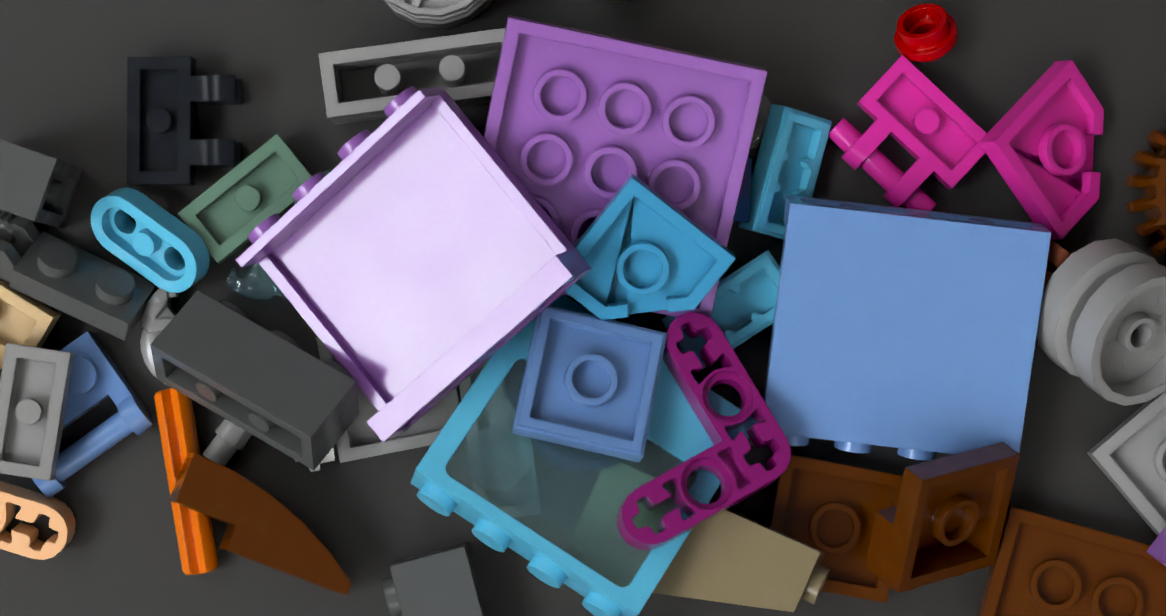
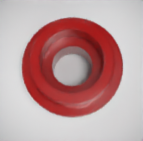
[894,3,959,62]

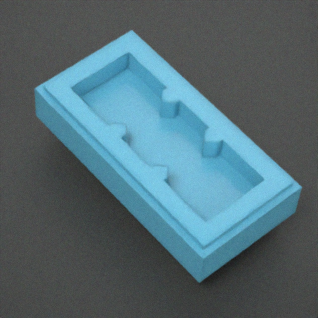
[739,104,832,240]
[661,250,780,368]

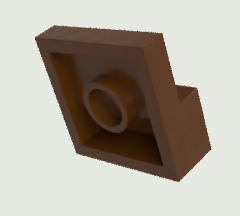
[865,442,1020,593]

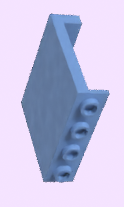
[763,195,1051,461]

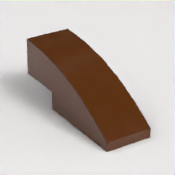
[169,453,352,596]

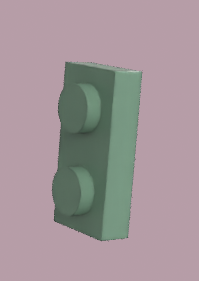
[178,134,312,264]

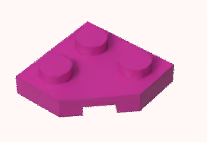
[979,59,1104,240]

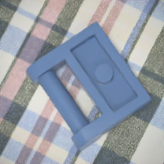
[32,331,155,498]

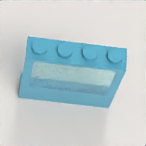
[411,294,757,616]

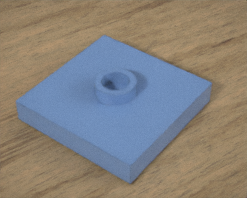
[511,306,667,463]

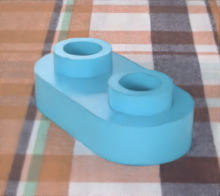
[91,187,210,293]

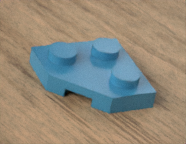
[566,174,736,320]

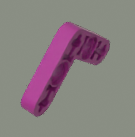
[616,312,791,550]

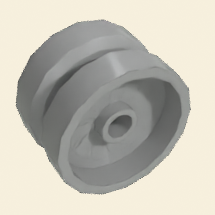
[1037,238,1166,406]

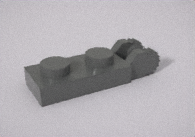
[0,210,156,341]

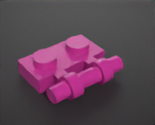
[828,55,987,211]

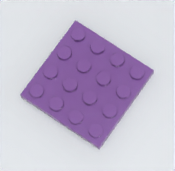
[483,15,767,318]

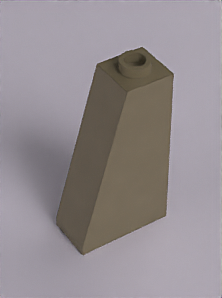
[565,462,830,612]

